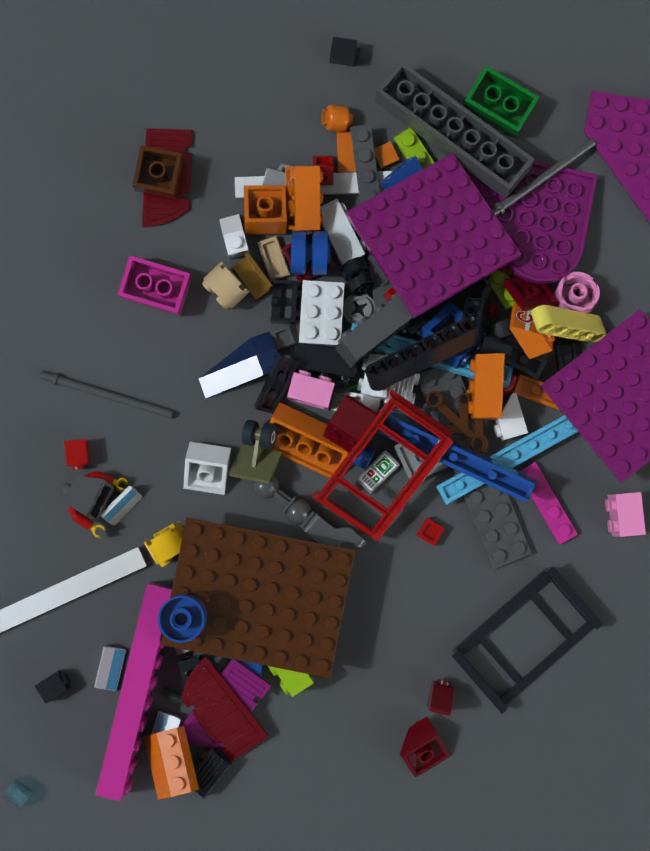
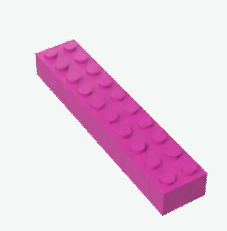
[95,582,172,801]

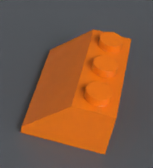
[285,166,323,231]
[468,353,505,420]
[144,726,199,800]

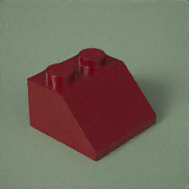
[323,395,378,458]

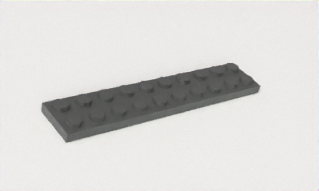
[418,368,532,569]

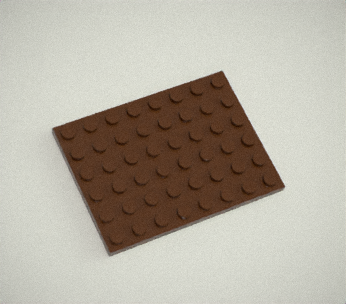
[161,517,355,678]

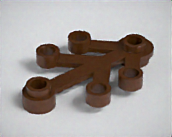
[426,391,489,454]

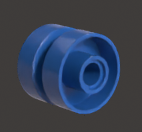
[291,230,331,276]
[158,594,207,643]

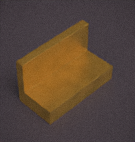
[232,252,273,301]

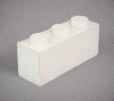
[320,199,367,266]

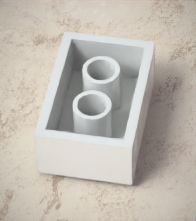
[299,280,345,348]

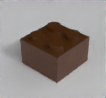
[132,145,184,199]

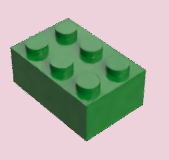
[463,65,539,138]

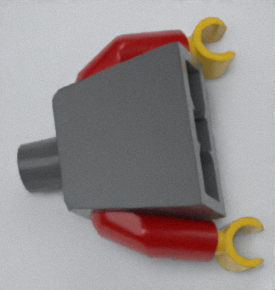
[61,471,128,538]

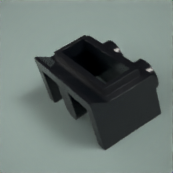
[270,279,302,325]

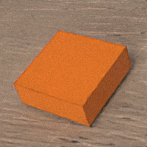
[374,141,399,170]

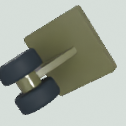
[229,420,282,484]

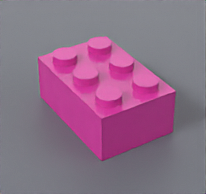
[118,255,192,316]

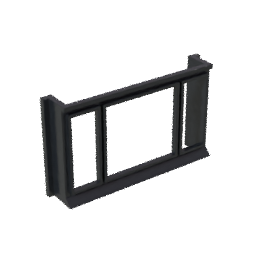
[451,567,603,714]

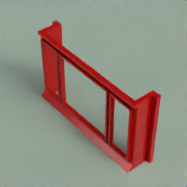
[312,389,453,542]

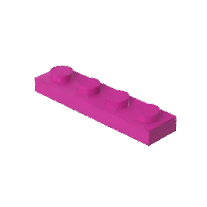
[519,462,578,545]

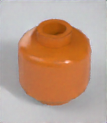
[321,104,353,132]

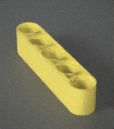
[530,305,607,343]

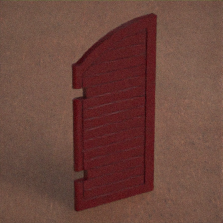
[142,128,193,228]
[180,656,269,762]

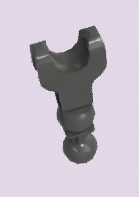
[253,475,367,548]

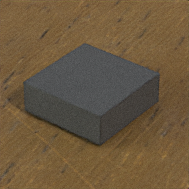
[270,324,296,351]

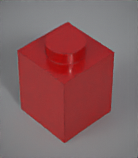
[64,439,91,470]

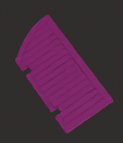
[180,659,272,748]

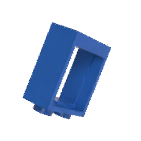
[419,302,487,369]

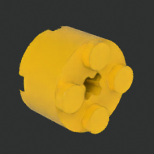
[143,521,184,567]

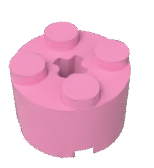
[554,272,600,314]

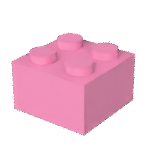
[287,370,335,411]
[605,492,646,537]

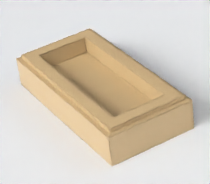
[257,236,290,282]

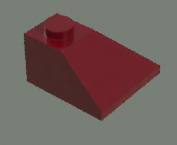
[400,717,451,778]

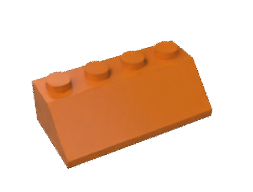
[269,403,348,478]

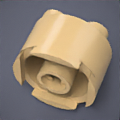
[202,261,250,309]

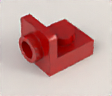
[313,156,333,185]

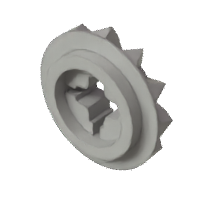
[343,294,375,324]

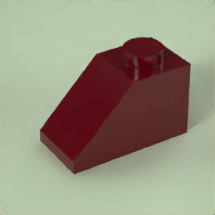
[426,679,454,716]

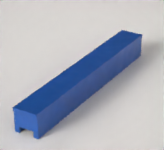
[376,412,538,503]

